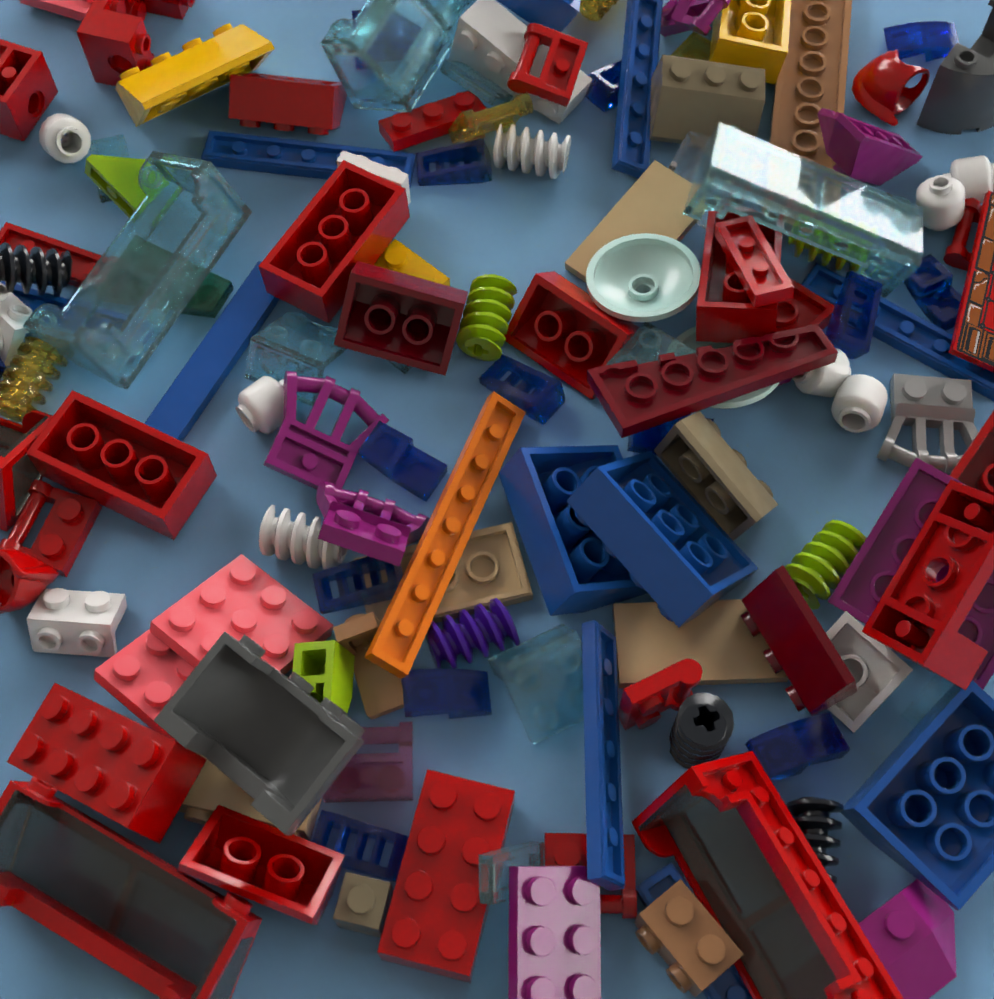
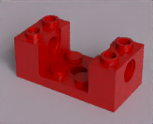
[76,0,195,86]
[0,39,58,142]
[862,479,994,691]

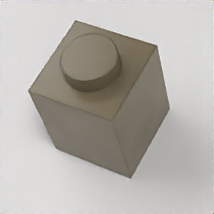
[333,872,394,938]

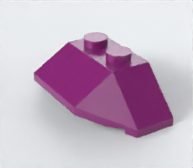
[817,108,923,186]
[781,879,957,999]

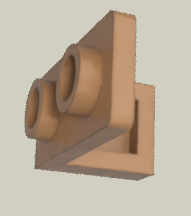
[333,612,409,719]

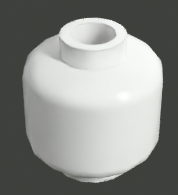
[39,113,91,163]
[943,155,994,203]
[916,175,965,231]
[792,348,851,397]
[831,374,888,433]
[236,376,284,434]

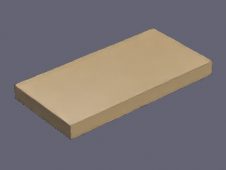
[565,160,713,283]
[354,522,533,623]
[612,599,789,688]

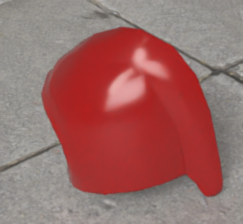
[851,49,930,126]
[0,548,60,614]

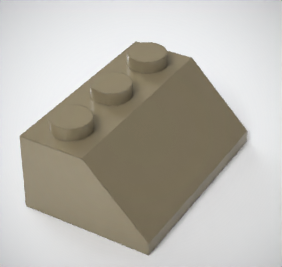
[650,54,765,153]
[653,411,779,541]

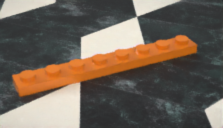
[364,391,526,679]

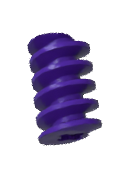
[426,598,520,674]

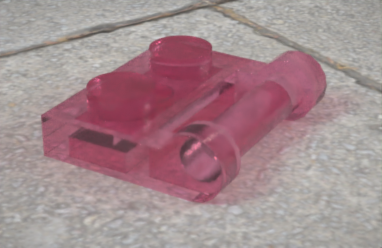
[323,722,414,803]

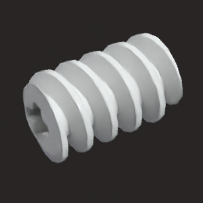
[493,123,571,179]
[259,505,348,573]

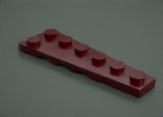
[587,324,838,438]

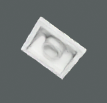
[826,611,914,733]

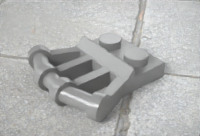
[876,373,978,475]

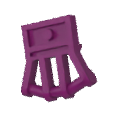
[660,0,731,37]
[263,371,389,490]
[316,481,430,566]

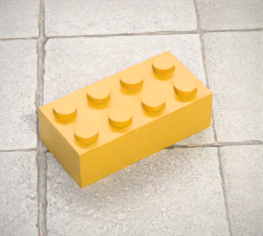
[709,0,791,84]

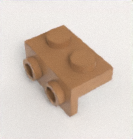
[634,879,744,997]

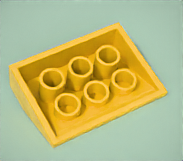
[115,23,275,127]

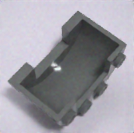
[916,0,994,135]
[153,631,366,836]

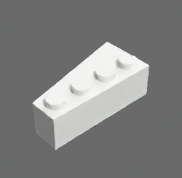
[449,0,592,124]

